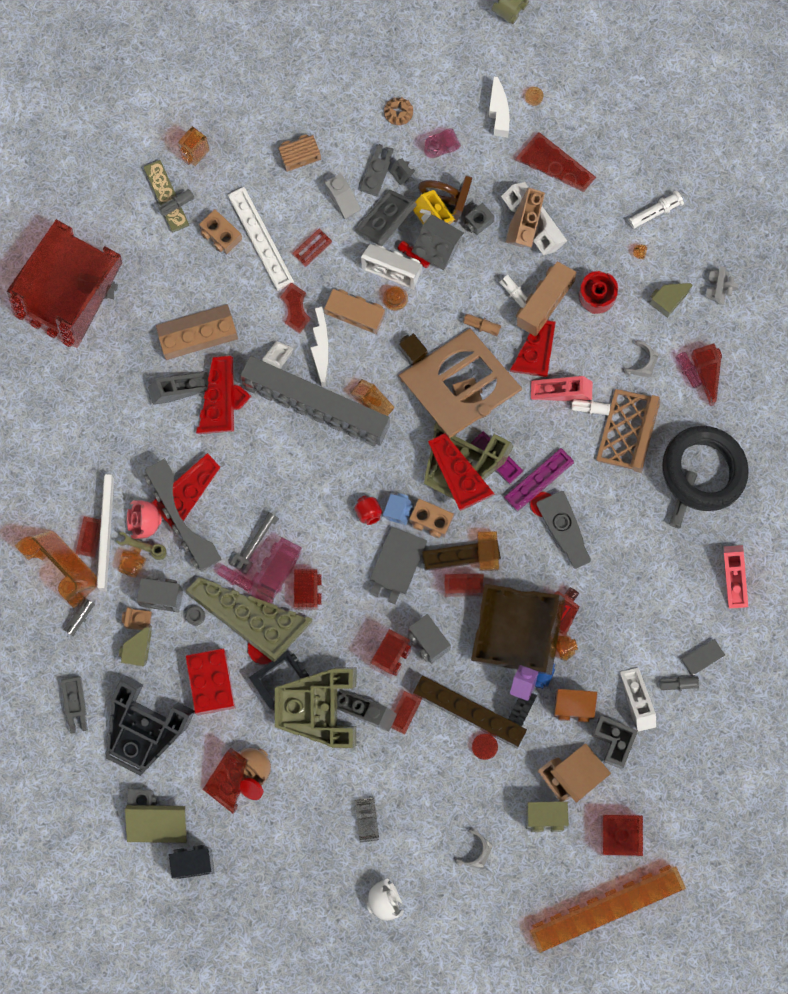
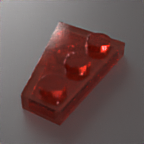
[202,748,247,814]

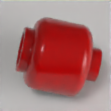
[354,495,382,525]

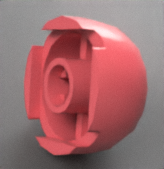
[127,500,162,539]

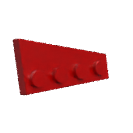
[428,433,495,511]
[151,453,221,529]

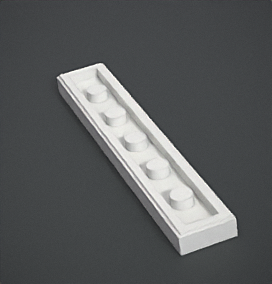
[228,187,294,291]
[97,474,114,591]

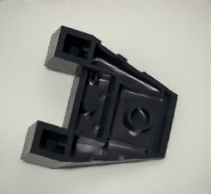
[106,676,195,776]

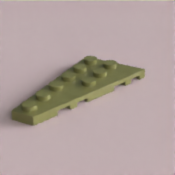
[186,577,313,662]

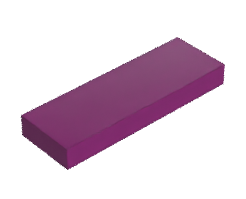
[470,431,523,484]

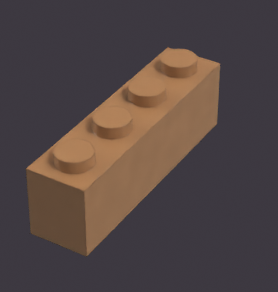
[516,261,577,336]

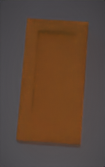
[477,531,499,571]

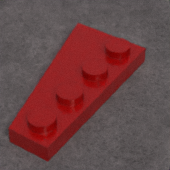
[196,356,234,434]

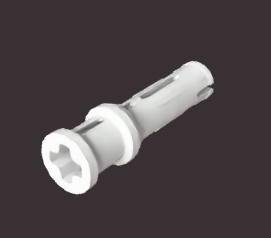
[628,190,684,229]

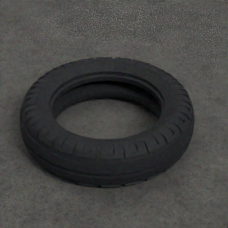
[662,426,749,511]

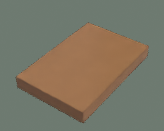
[551,743,611,803]

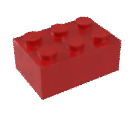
[186,648,236,716]

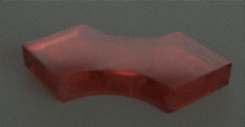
[280,283,311,334]

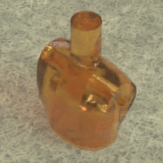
[117,547,146,578]

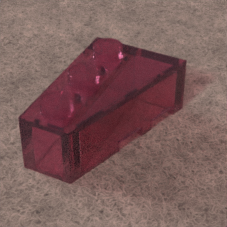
[251,537,302,604]

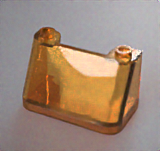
[15,531,97,608]

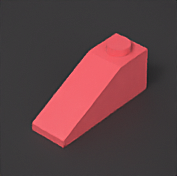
[531,376,593,401]
[724,545,748,608]

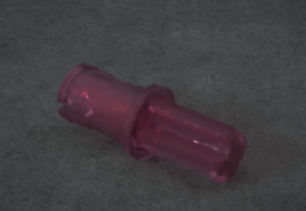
[675,352,702,389]
[217,565,255,593]

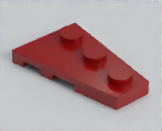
[510,320,556,377]

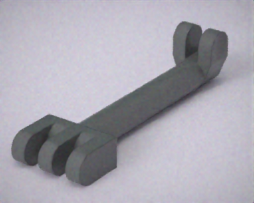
[230,512,279,575]

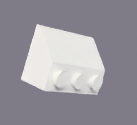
[361,244,422,290]

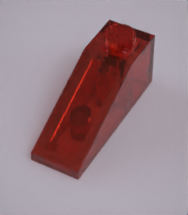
[691,343,722,407]

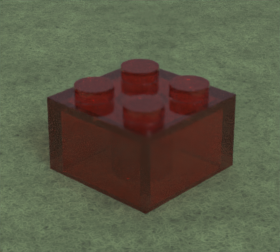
[370,629,411,679]
[601,815,643,857]

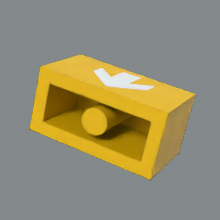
[413,190,455,225]

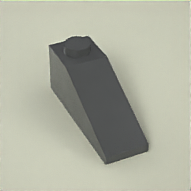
[148,372,209,405]

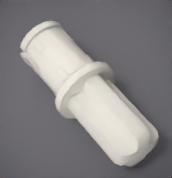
[499,275,528,308]
[571,399,610,416]

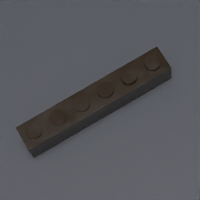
[413,675,527,749]

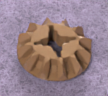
[384,97,413,125]

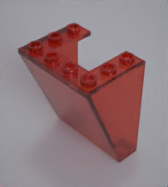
[6,219,122,348]

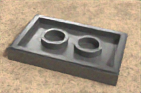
[355,189,417,247]

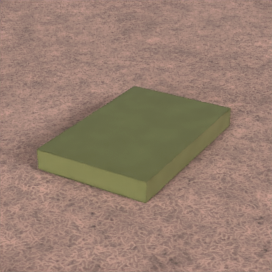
[125,805,187,843]

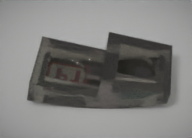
[355,798,379,843]

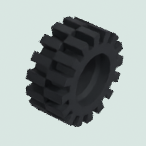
[508,693,537,726]

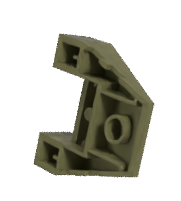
[424,422,514,499]
[275,667,357,748]

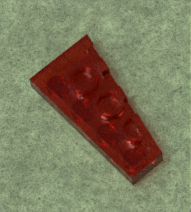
[515,132,596,192]

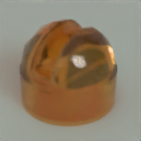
[633,244,647,260]

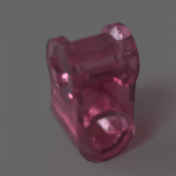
[424,128,461,158]

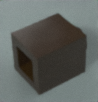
[399,333,428,366]

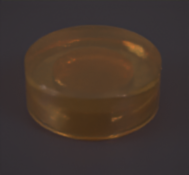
[525,87,544,106]

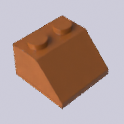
[554,689,597,723]

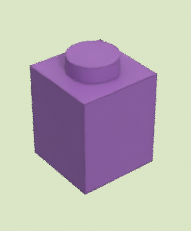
[510,665,538,701]

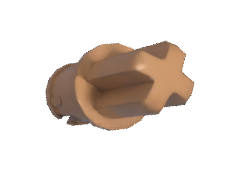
[463,314,501,337]

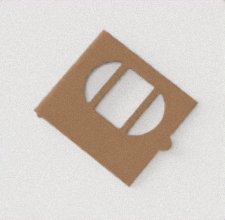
[398,328,522,438]

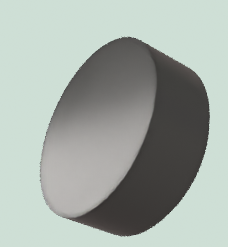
[185,606,205,626]

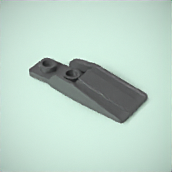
[536,491,591,569]

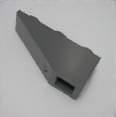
[337,689,397,732]

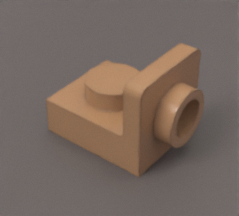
[122,607,152,630]

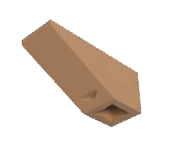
[505,188,545,247]

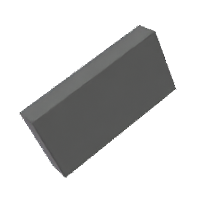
[682,639,725,676]

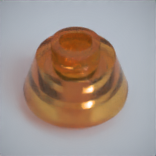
[383,286,408,311]
[557,635,578,661]

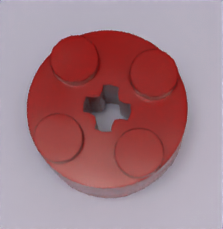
[579,271,618,314]

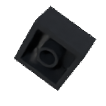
[168,845,215,880]

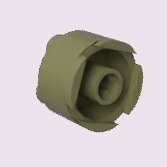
[491,0,530,24]

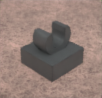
[390,158,415,185]

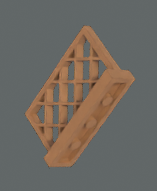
[596,389,660,473]

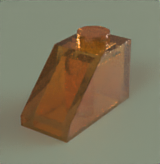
[350,379,395,416]

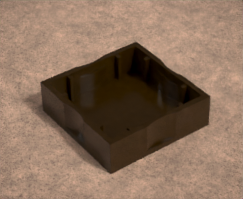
[471,584,565,675]

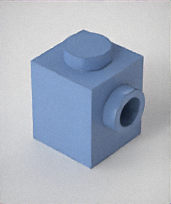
[383,493,414,525]

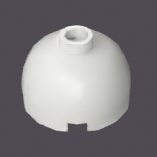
[367,879,404,921]

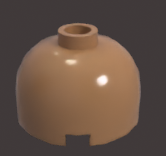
[231,748,271,786]

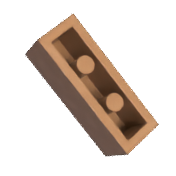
[324,289,385,335]

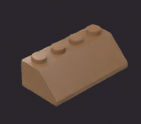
[156,304,238,360]

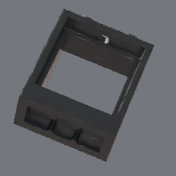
[249,651,309,711]

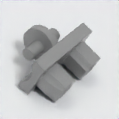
[706,266,739,305]

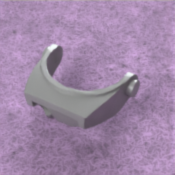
[624,340,659,377]
[455,828,493,869]

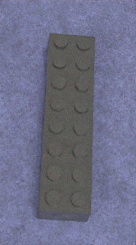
[240,356,390,446]

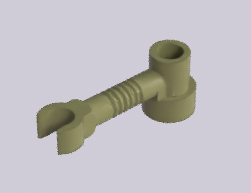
[116,532,167,560]

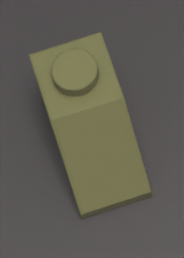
[650,283,693,318]
[119,625,152,666]

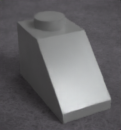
[325,173,361,219]

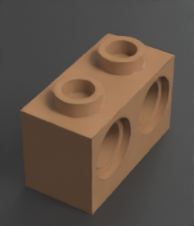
[199,209,242,254]
[409,499,454,538]

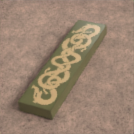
[144,160,189,233]

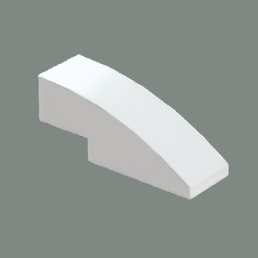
[489,77,510,137]

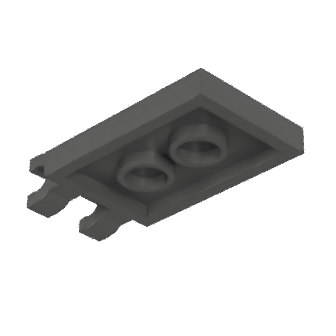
[370,527,427,604]

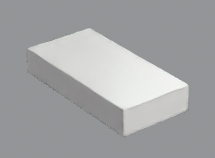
[262,341,293,369]

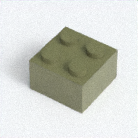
[525,801,569,833]

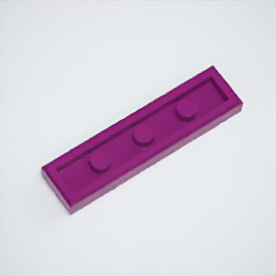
[504,448,574,512]

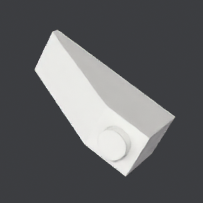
[620,667,656,732]

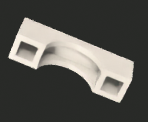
[501,182,567,255]

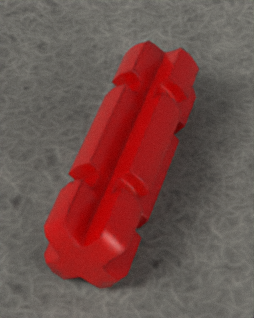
[398,241,431,268]

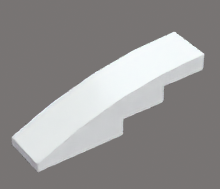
[311,307,329,387]

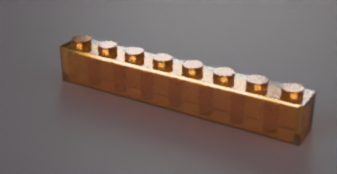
[529,864,686,953]

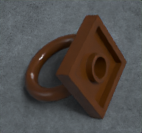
[418,175,473,222]

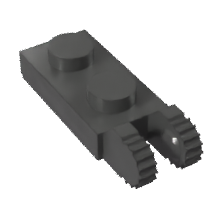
[360,144,394,197]
[61,676,88,734]

